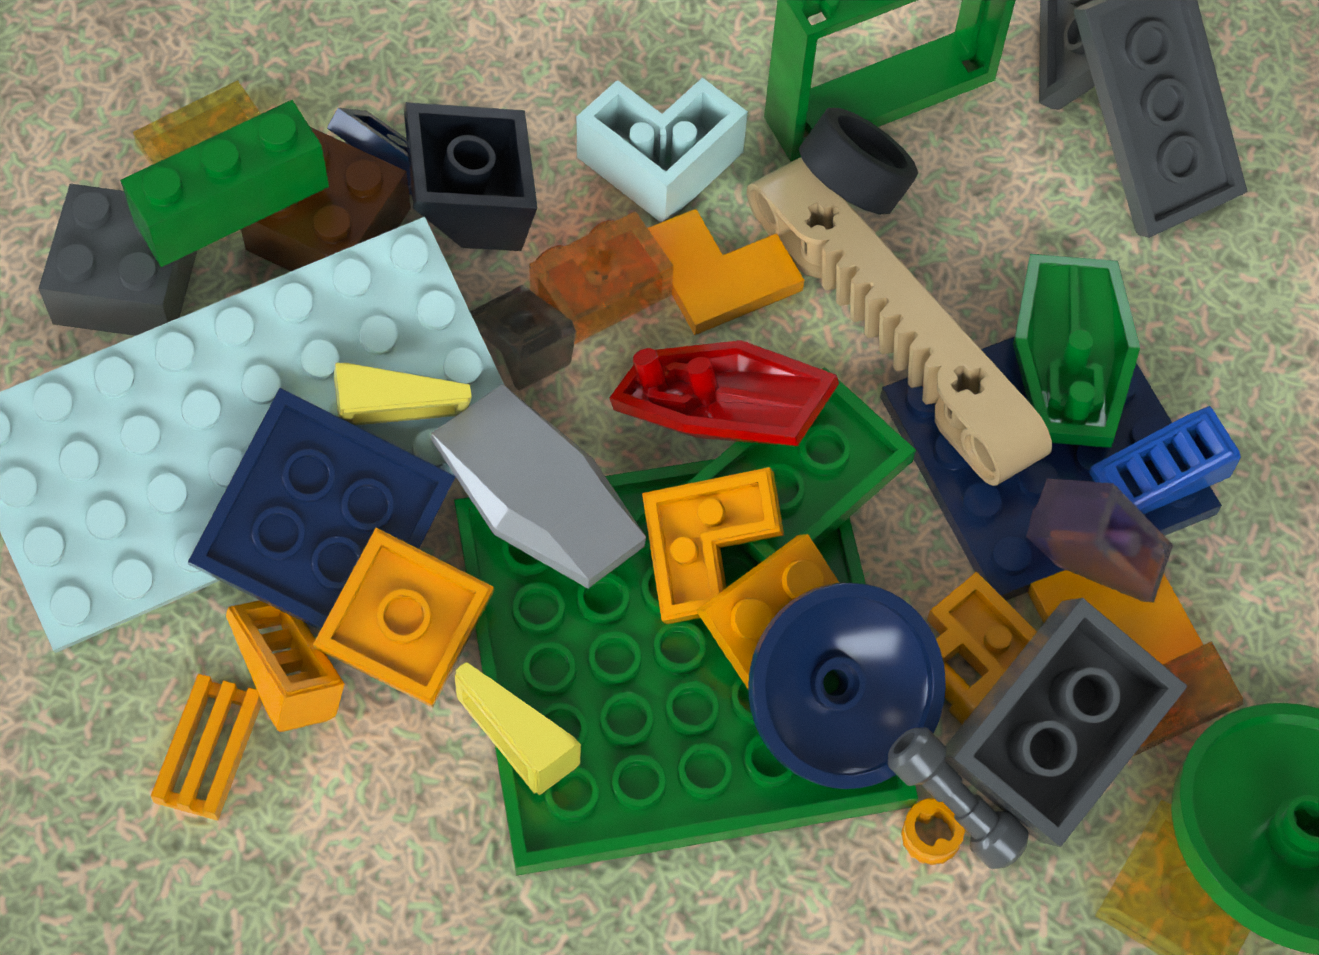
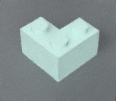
[576,77,748,222]

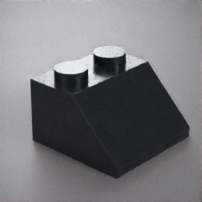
[404,102,538,251]

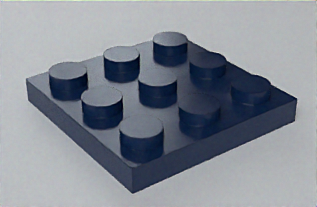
[188,388,456,630]

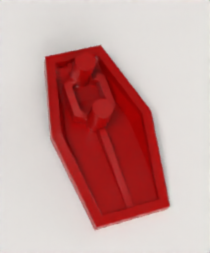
[609,340,839,446]

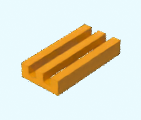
[151,674,262,821]

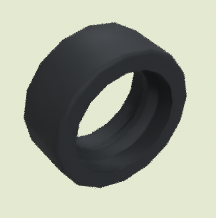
[799,108,918,215]

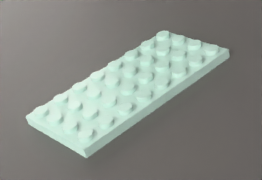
[0,217,505,653]

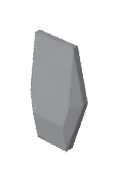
[431,384,646,588]

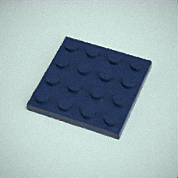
[880,336,1222,601]

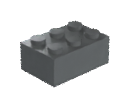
[945,598,1188,847]

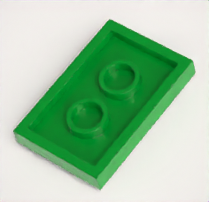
[687,367,916,564]

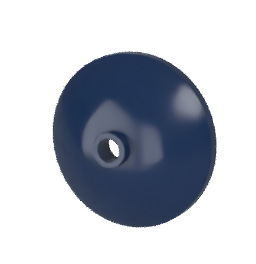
[748,583,946,789]

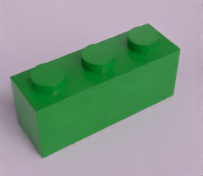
[120,100,329,267]

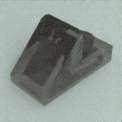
[470,285,576,391]

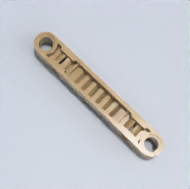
[746,157,1052,486]

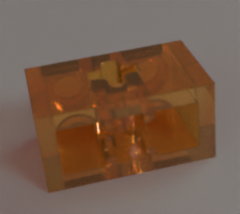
[529,211,674,348]

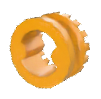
[901,798,965,865]

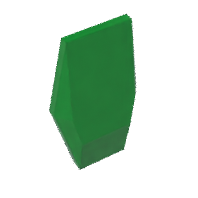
[1013,254,1140,448]

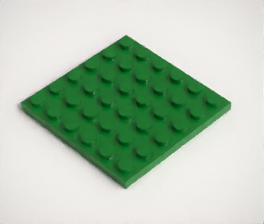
[454,459,918,876]

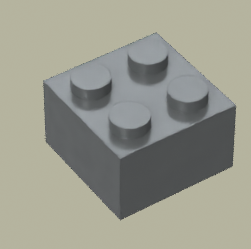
[38,184,197,336]

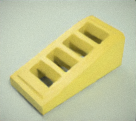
[334,362,472,425]
[455,662,581,795]

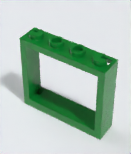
[764,0,1016,162]

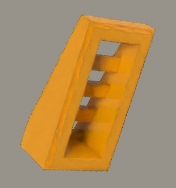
[226,600,345,732]

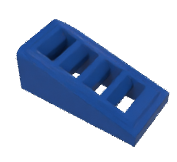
[1089,406,1241,524]

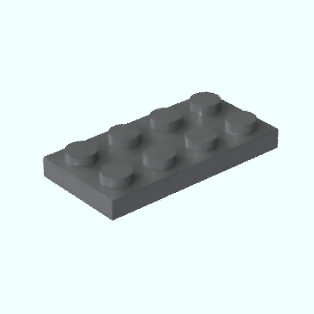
[1073,0,1248,238]

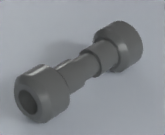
[888,727,1028,869]

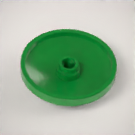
[1171,703,1319,955]

